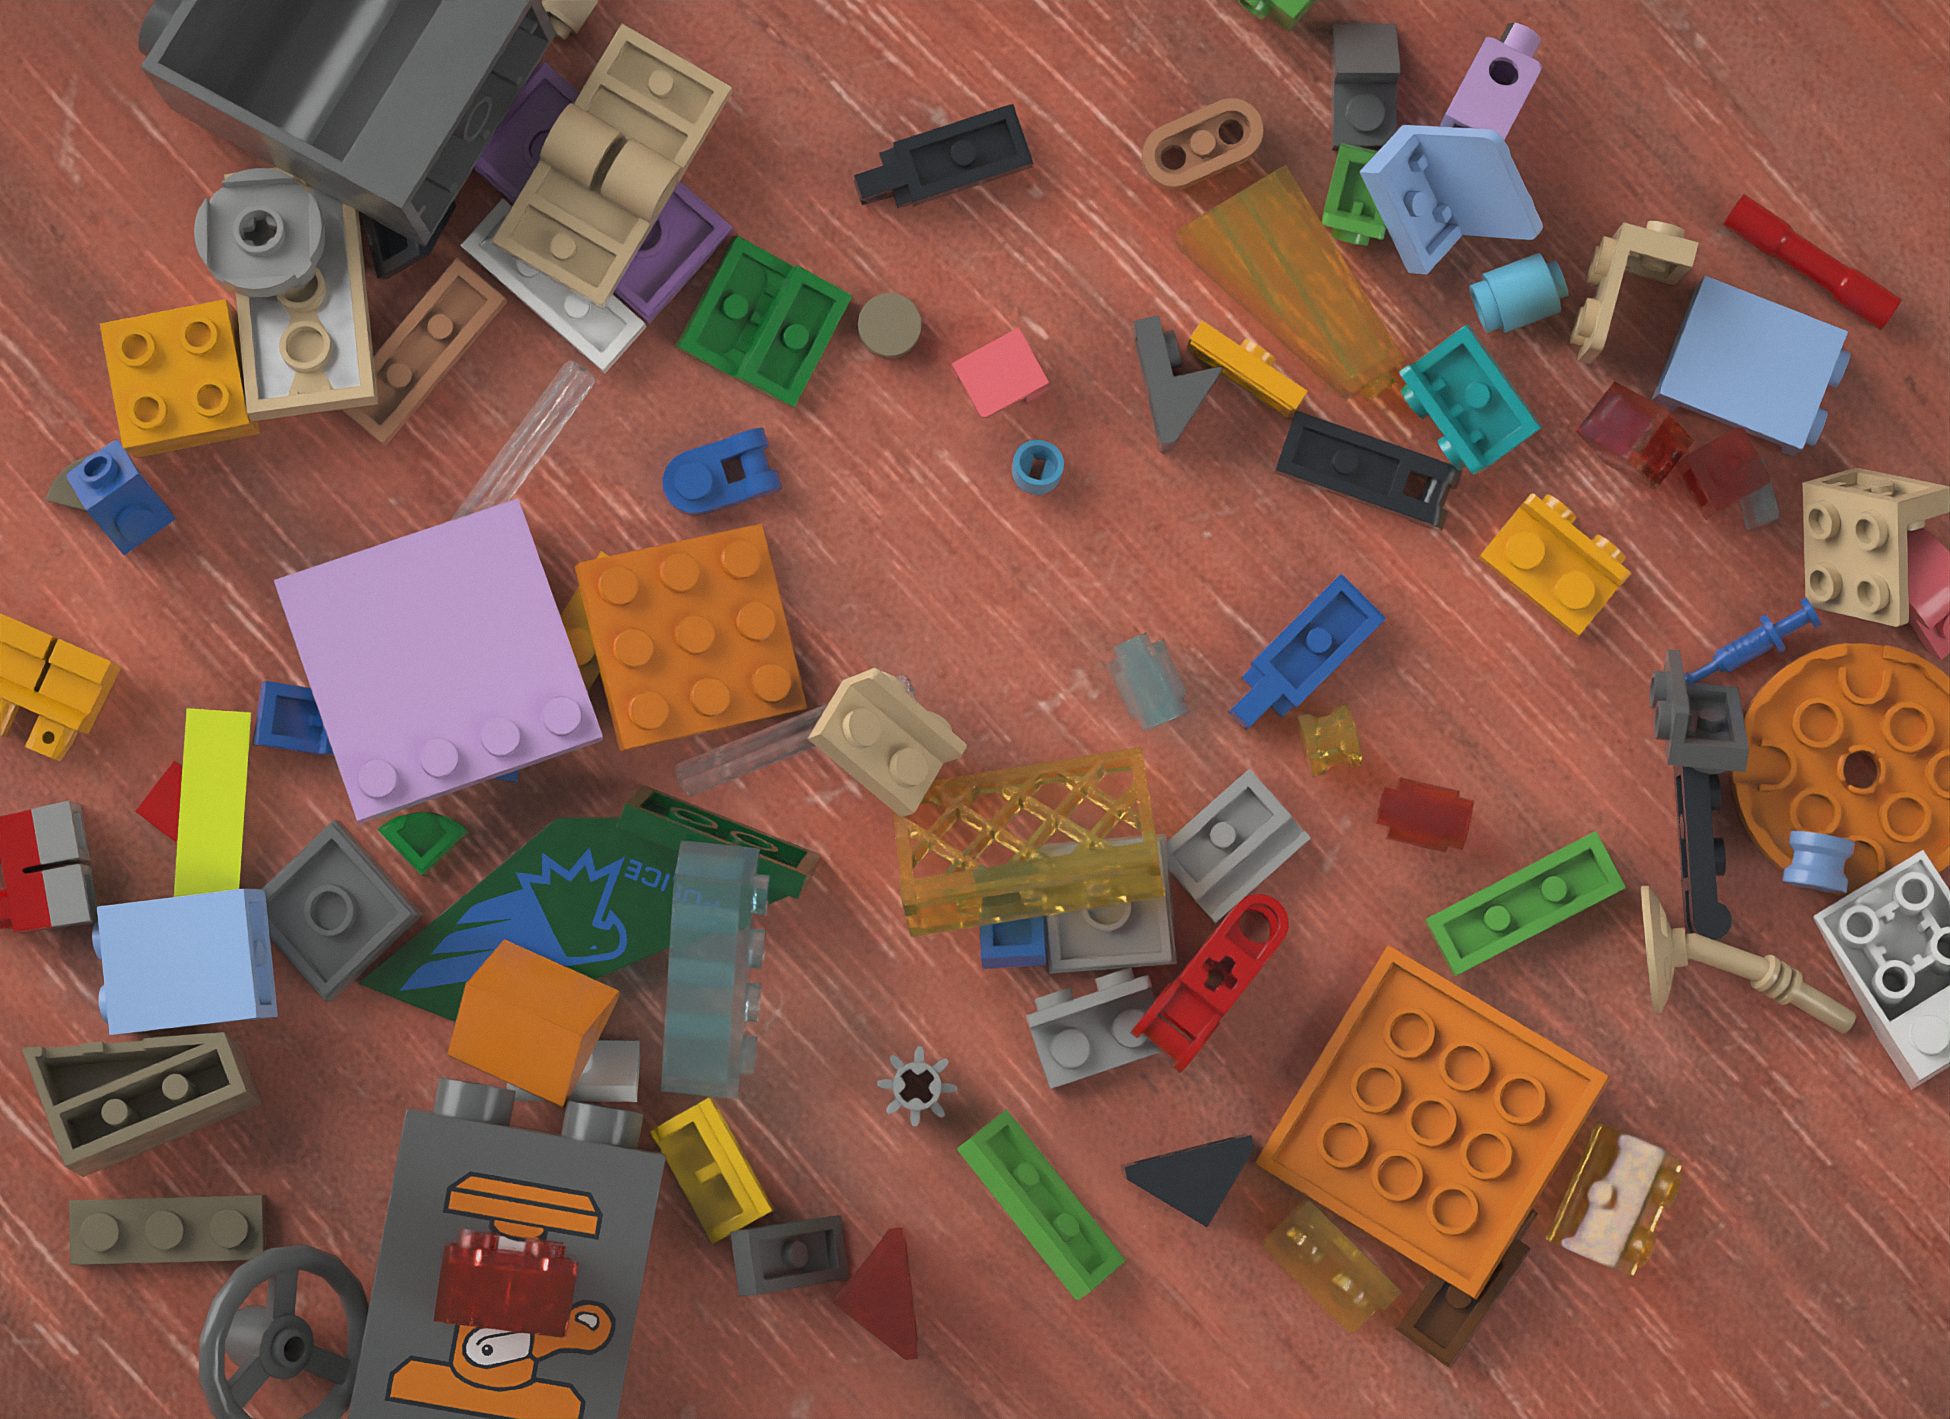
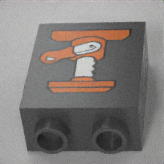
[348,1077,666,1419]

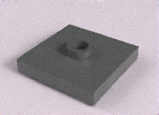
[262,820,423,1002]

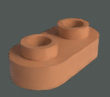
[1142,98,1264,191]

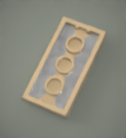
[224,167,378,421]

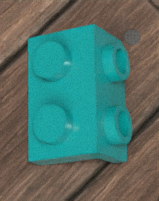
[1399,325,1543,475]

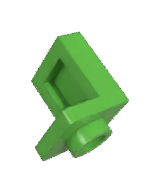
[1322,143,1386,245]

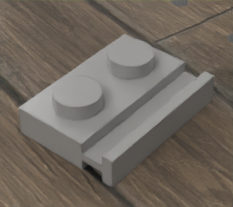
[1167,769,1311,924]

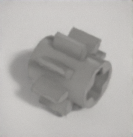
[877,1046,957,1126]

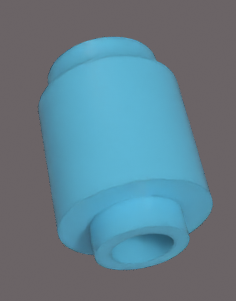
[1469,253,1569,333]

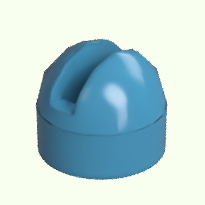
[1011,440,1064,496]

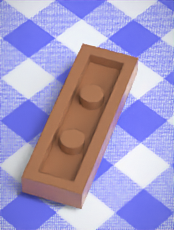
[340,258,508,447]

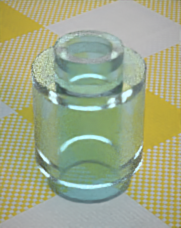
[1106,632,1189,732]

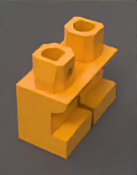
[0,613,122,761]

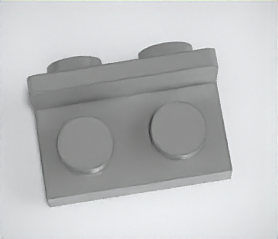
[1026,967,1163,1089]

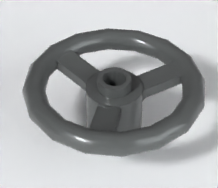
[199,1244,369,1419]

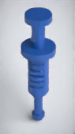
[1684,597,1822,683]

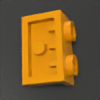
[1478,493,1631,638]

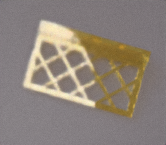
[892,747,1165,937]

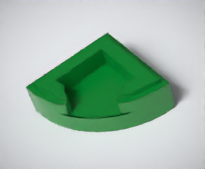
[377,812,469,876]

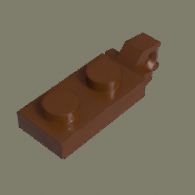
[1396,1208,1538,1369]

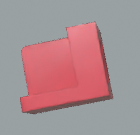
[952,327,1050,419]

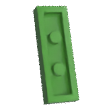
[1424,831,1626,977]
[957,1109,1126,1301]

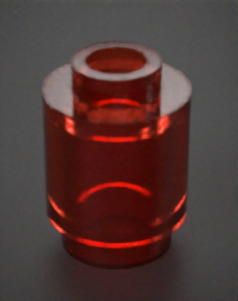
[1376,777,1474,853]

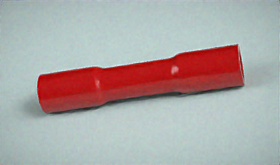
[1722,194,1902,331]

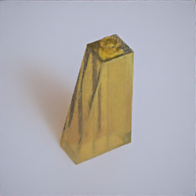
[1174,165,1405,402]

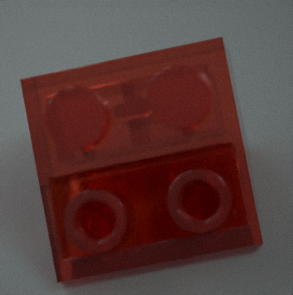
[433,1228,579,1338]

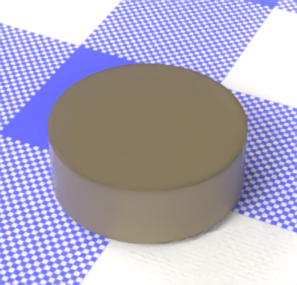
[858,293,922,359]

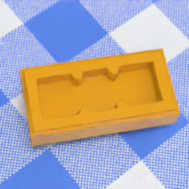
[1187,320,1308,418]

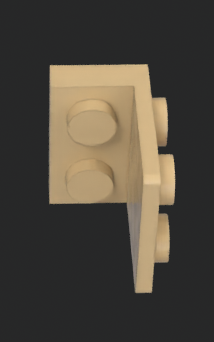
[1802,468,1950,627]

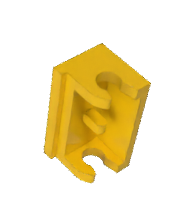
[650,1097,774,1244]

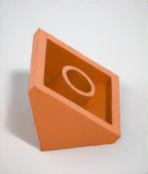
[447,939,621,1109]

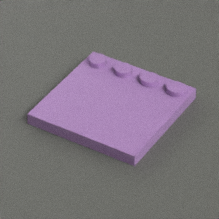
[274,498,603,825]

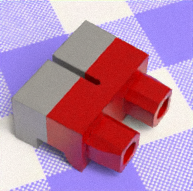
[0,800,98,934]

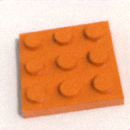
[575,523,807,752]

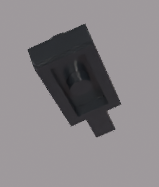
[854,104,1034,208]

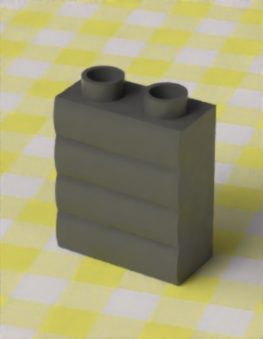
[138,0,556,246]

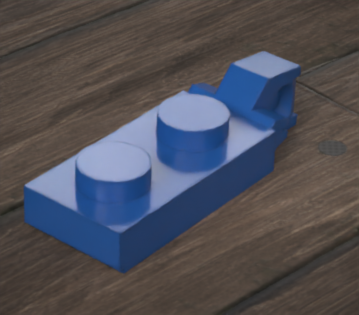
[1229,573,1386,731]

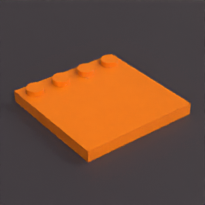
[1254,945,1610,1300]

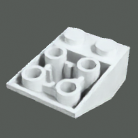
[1813,850,1950,1090]

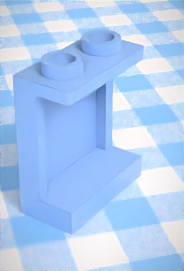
[1651,276,1851,457]
[92,889,278,1035]

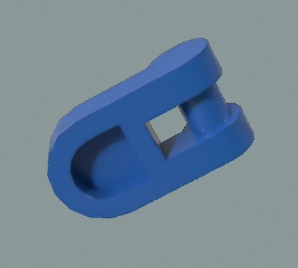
[662,427,782,516]

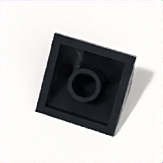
[1121,1134,1255,1227]

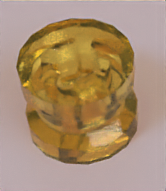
[1297,704,1363,778]

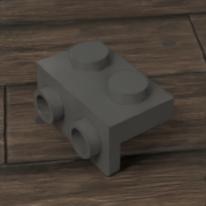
[1649,649,1749,774]

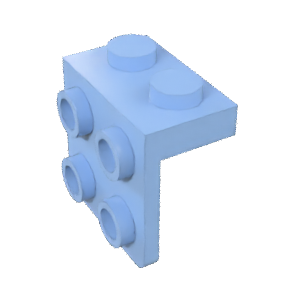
[1360,125,1543,274]

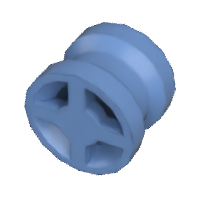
[1782,831,1855,893]

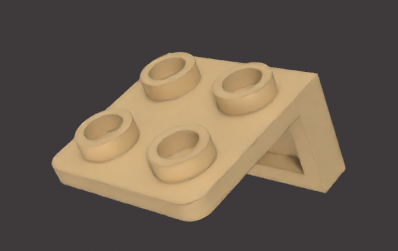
[1570,221,1699,365]

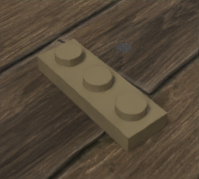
[69,1195,266,1265]

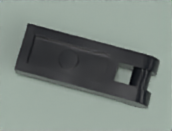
[1274,410,1463,531]
[1673,766,1732,940]

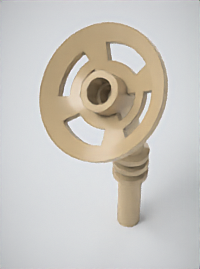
[1641,885,1856,1034]

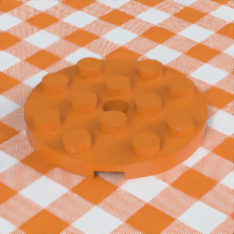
[1731,643,1950,897]

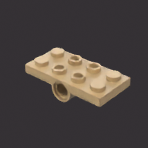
[491,24,733,309]

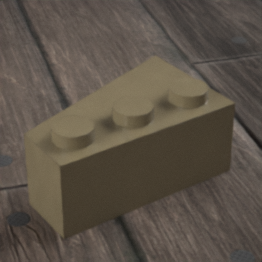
[22,1032,262,1177]

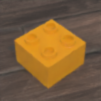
[100,299,260,458]

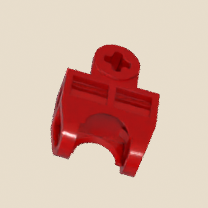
[1130,894,1289,1073]

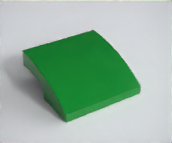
[674,235,852,408]

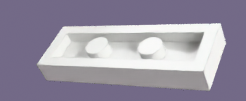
[460,199,647,374]

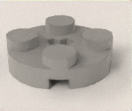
[194,168,326,297]

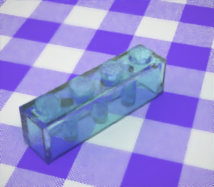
[661,841,770,1099]

